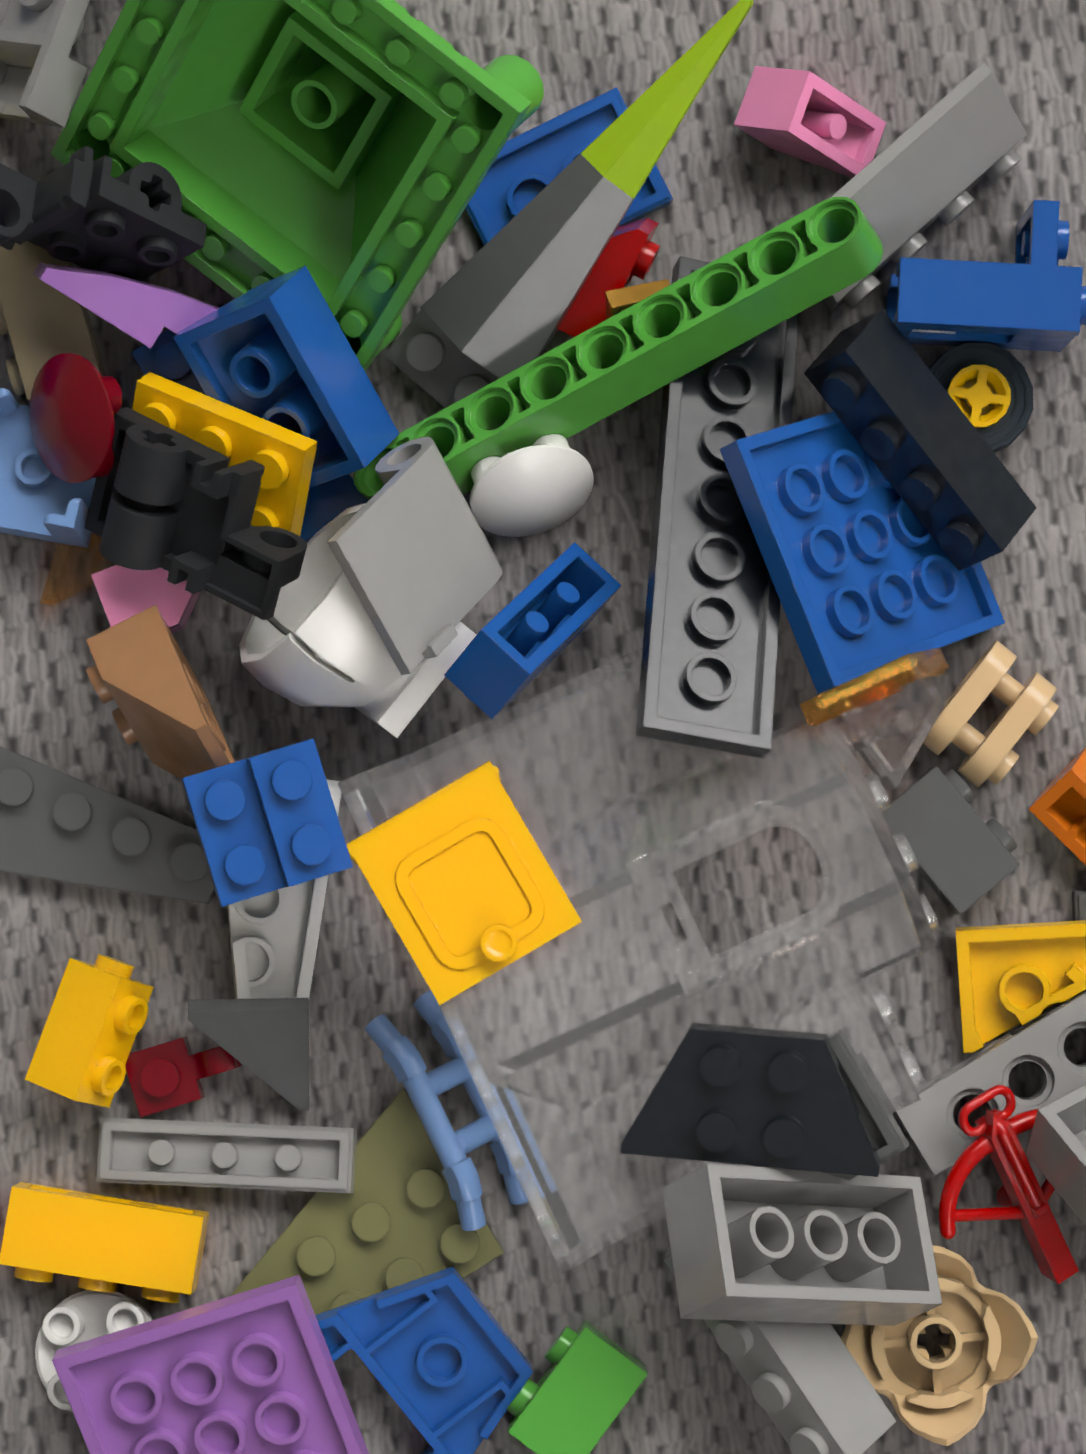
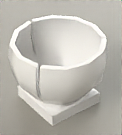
[239,503,477,738]

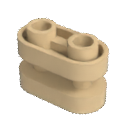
[917,640,1059,787]

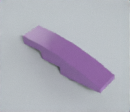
[33,263,219,348]

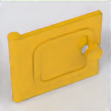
[346,760,582,1005]

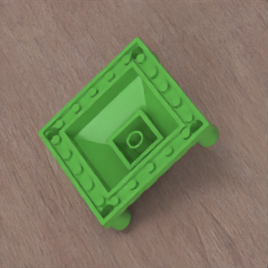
[51,0,544,373]

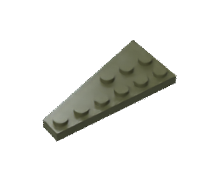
[230,1088,504,1315]

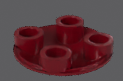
[29,353,122,483]

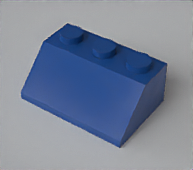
[173,266,399,488]

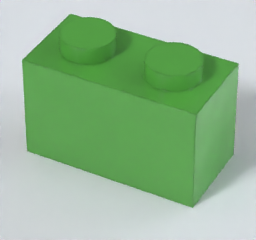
[507,1320,648,1454]

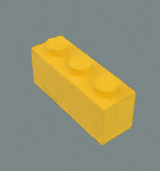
[0,1182,209,1303]

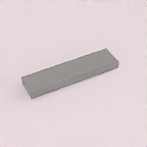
[96,1117,357,1193]

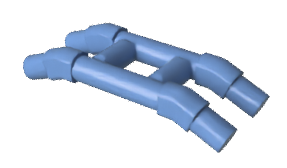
[365,990,534,1231]

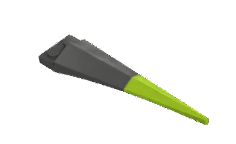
[384,0,753,408]

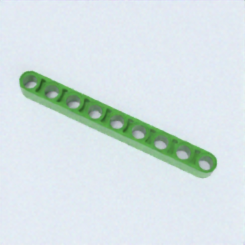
[353,197,884,501]

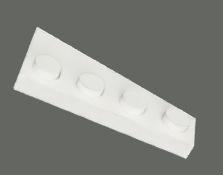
[227,779,343,999]

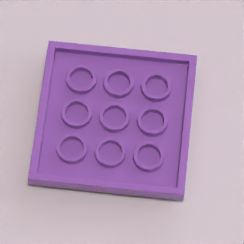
[52,1275,369,1454]

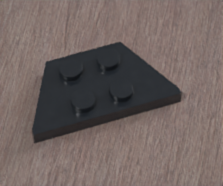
[621,1023,880,1177]

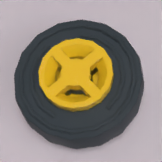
[929,343,1033,453]

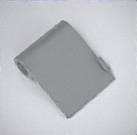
[327,437,503,675]

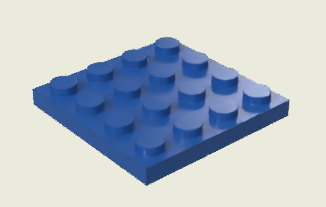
[720,411,1005,694]

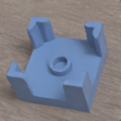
[0,388,96,548]

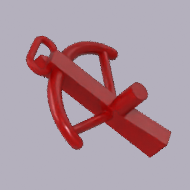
[938,1085,1079,1284]

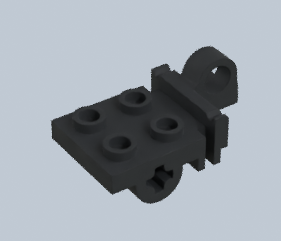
[0,146,207,281]
[85,407,307,620]

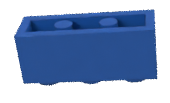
[444,542,622,719]

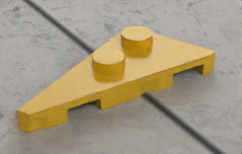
[955,920,1086,1053]

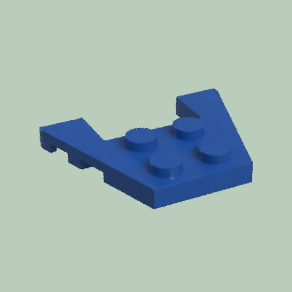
[315,1267,533,1454]

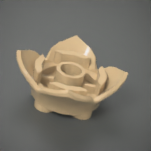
[840,1245,1038,1446]

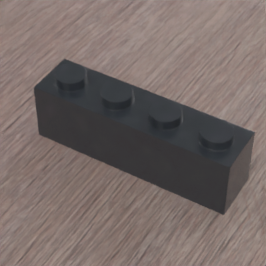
[804,309,1037,571]

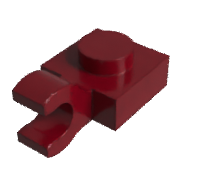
[125,1036,242,1117]

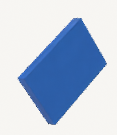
[465,87,673,246]

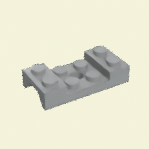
[0,0,90,128]

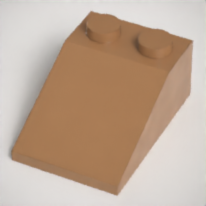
[86,605,236,779]

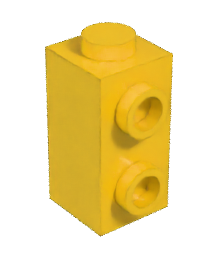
[25,954,154,1108]

